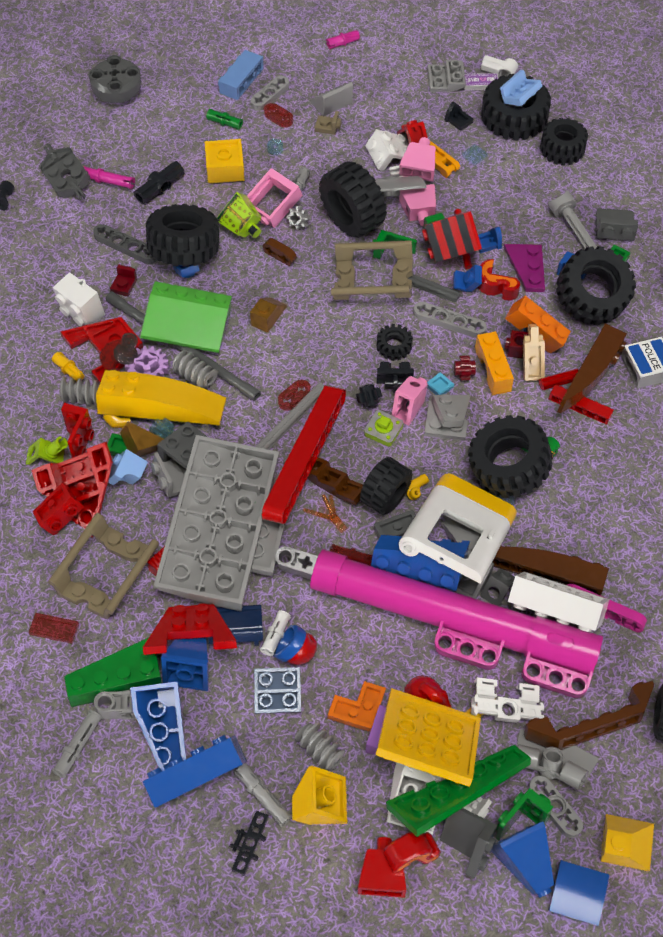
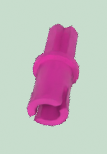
[326,30,360,49]

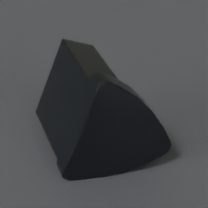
[444,101,474,131]

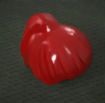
[404,675,451,708]

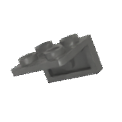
[596,208,638,241]
[157,422,207,469]
[440,808,497,878]

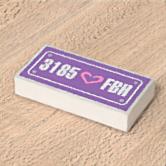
[464,73,498,90]

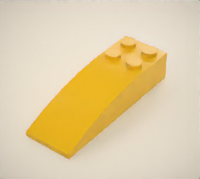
[96,370,226,425]

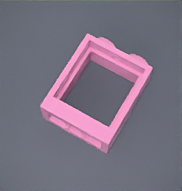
[247,168,303,228]

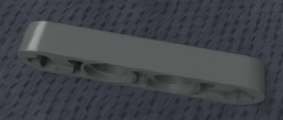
[93,224,157,264]

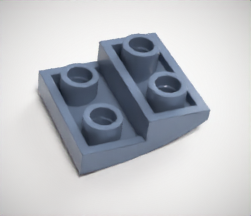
[254,667,301,714]

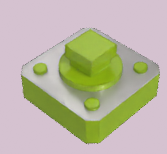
[364,410,403,447]

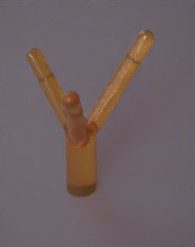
[303,494,348,533]

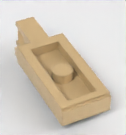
[523,324,545,381]

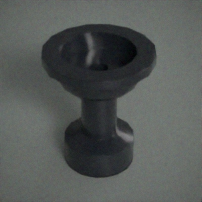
[0,181,15,211]

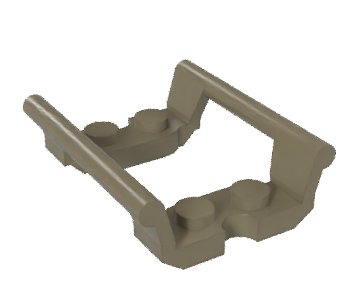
[331,240,413,300]
[48,513,159,619]

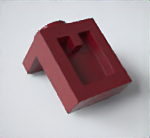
[110,264,137,297]

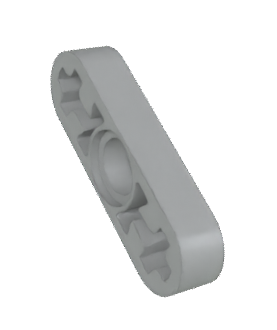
[251,76,289,111]
[529,776,583,838]

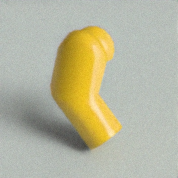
[103,414,131,428]
[407,474,429,500]

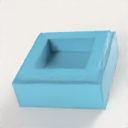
[427,372,454,395]

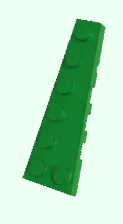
[386,745,531,837]

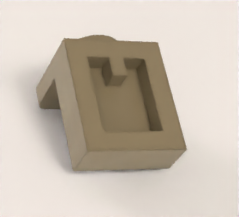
[315,111,342,135]

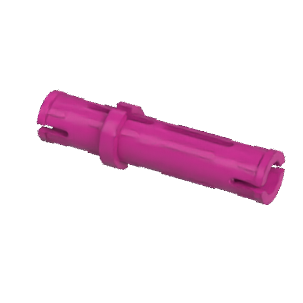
[83,166,135,189]

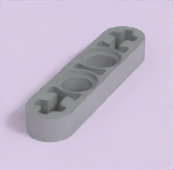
[413,302,487,338]

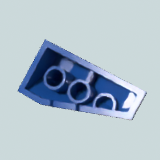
[130,681,187,771]

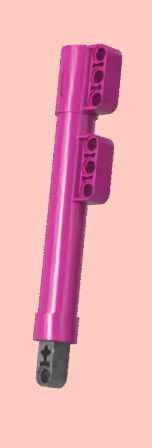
[275,546,603,698]

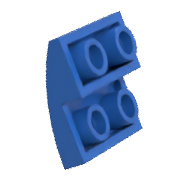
[549,860,609,926]

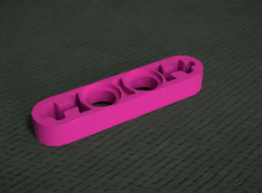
[567,584,647,633]

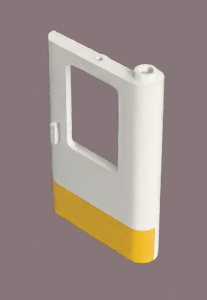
[399,473,517,584]

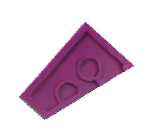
[503,244,545,292]

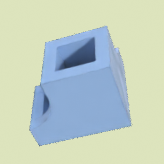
[108,449,148,485]

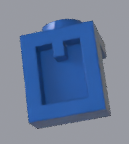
[453,265,482,292]

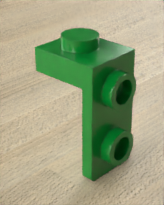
[373,230,417,259]

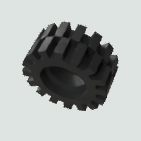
[376,324,413,361]

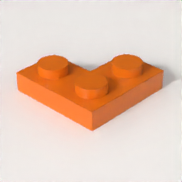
[328,681,386,732]

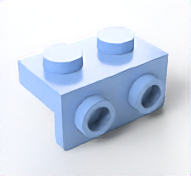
[500,70,542,106]

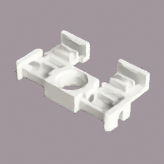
[471,677,544,723]

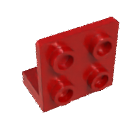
[61,403,94,458]

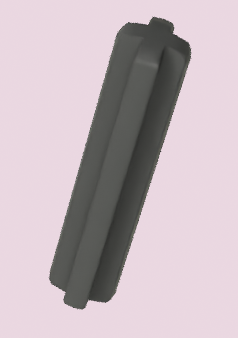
[408,274,460,302]

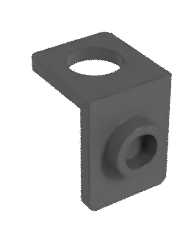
[480,569,515,606]

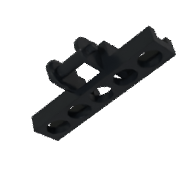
[230,811,269,876]

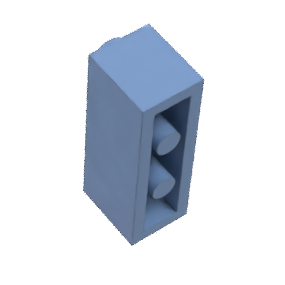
[218,50,264,100]

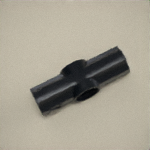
[134,161,185,204]

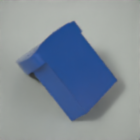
[478,227,502,253]

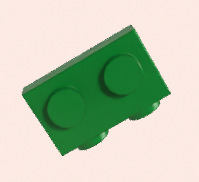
[495,788,554,841]

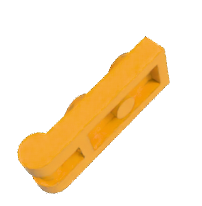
[430,141,460,178]

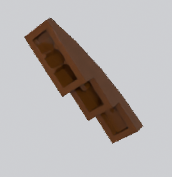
[284,457,363,506]

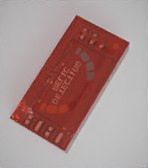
[28,613,79,644]

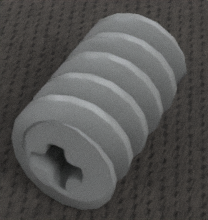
[172,350,218,389]
[60,376,99,406]
[294,722,346,772]

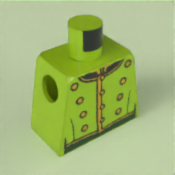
[217,192,262,238]

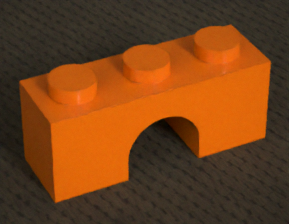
[505,295,571,353]

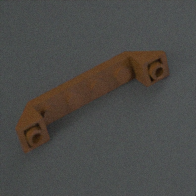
[524,681,654,750]

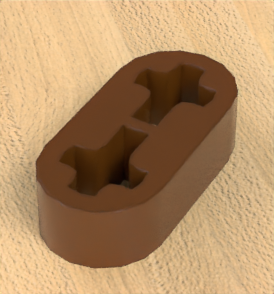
[262,238,297,266]

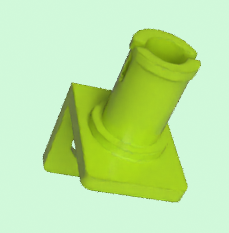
[26,436,68,465]

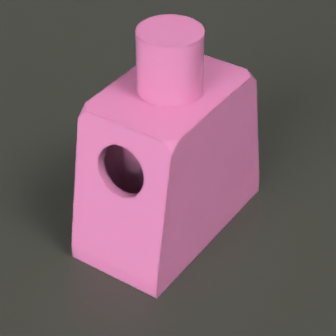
[399,137,435,182]
[399,184,436,227]
[392,376,428,426]

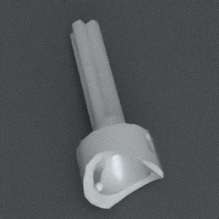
[548,190,597,249]

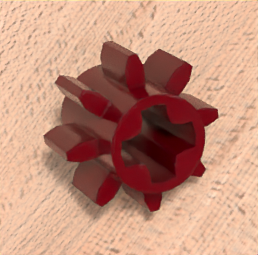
[454,356,476,381]

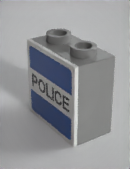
[621,337,663,388]

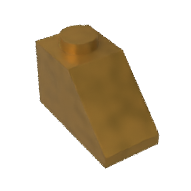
[250,297,287,333]

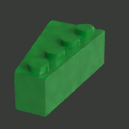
[64,637,162,707]

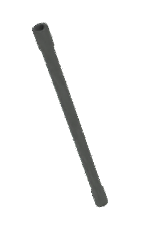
[106,291,261,401]

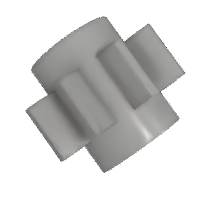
[286,206,311,230]

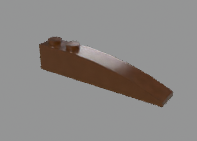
[557,323,627,414]
[492,546,609,596]

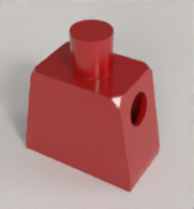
[358,837,406,898]

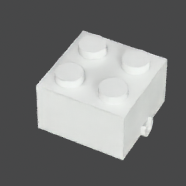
[53,272,105,327]

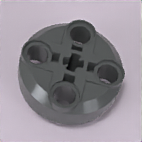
[89,55,141,103]

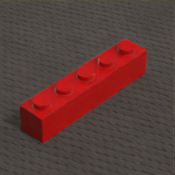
[549,384,614,425]

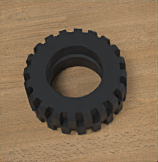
[481,74,551,140]
[319,161,387,238]
[146,204,219,267]
[556,246,636,325]
[468,415,553,498]

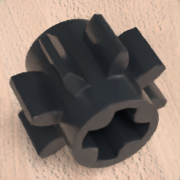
[356,383,383,407]

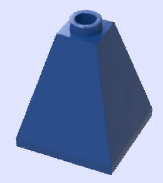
[161,637,209,691]
[491,821,554,898]

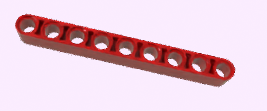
[262,385,346,524]

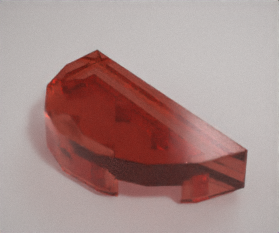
[99,339,129,370]

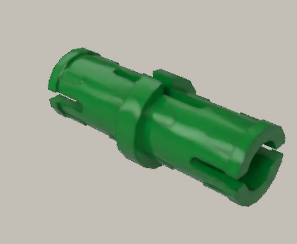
[206,109,243,130]

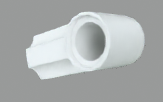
[481,55,518,77]

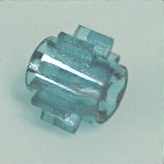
[149,418,175,439]

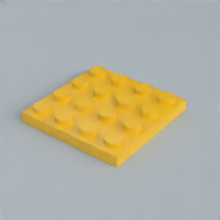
[375,688,481,787]

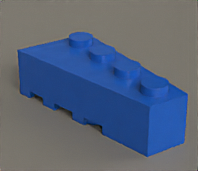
[371,535,470,591]
[142,735,247,808]

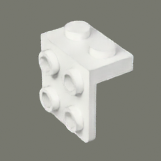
[365,129,409,171]

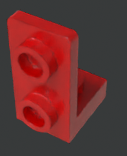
[397,120,428,144]

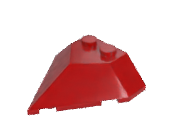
[31,442,113,538]

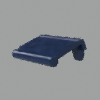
[208,604,263,646]

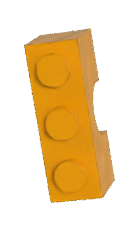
[475,331,514,395]

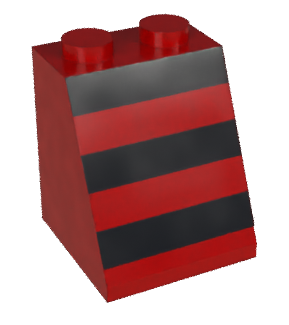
[422,211,482,262]

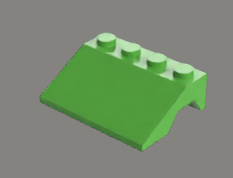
[141,281,232,353]

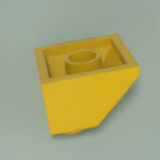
[292,765,347,825]
[600,814,654,871]

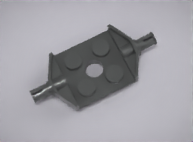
[39,144,90,201]

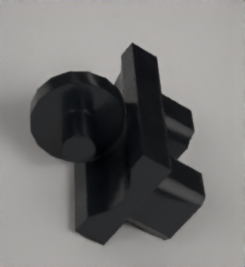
[377,362,414,393]

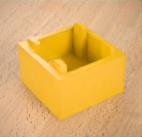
[205,139,245,183]

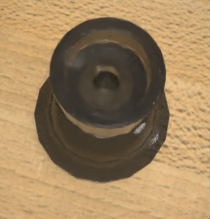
[114,333,138,365]

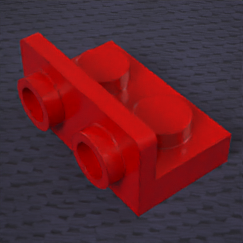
[32,483,84,535]

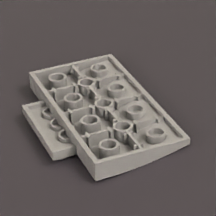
[154,435,285,611]

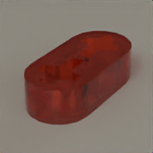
[264,103,293,128]
[278,379,311,411]

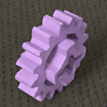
[125,346,169,377]

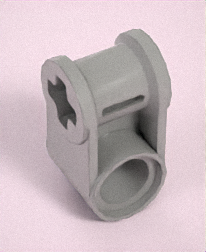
[94,690,136,720]

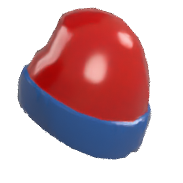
[274,625,317,665]

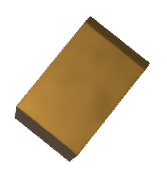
[120,421,163,456]

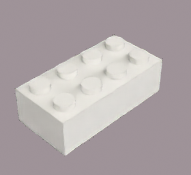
[508,572,610,632]

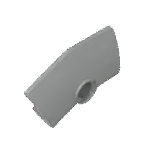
[375,176,426,196]
[517,729,599,790]

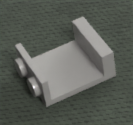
[151,452,186,497]

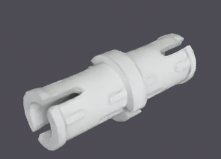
[260,610,291,656]

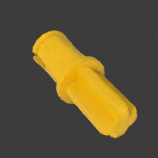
[52,352,85,382]

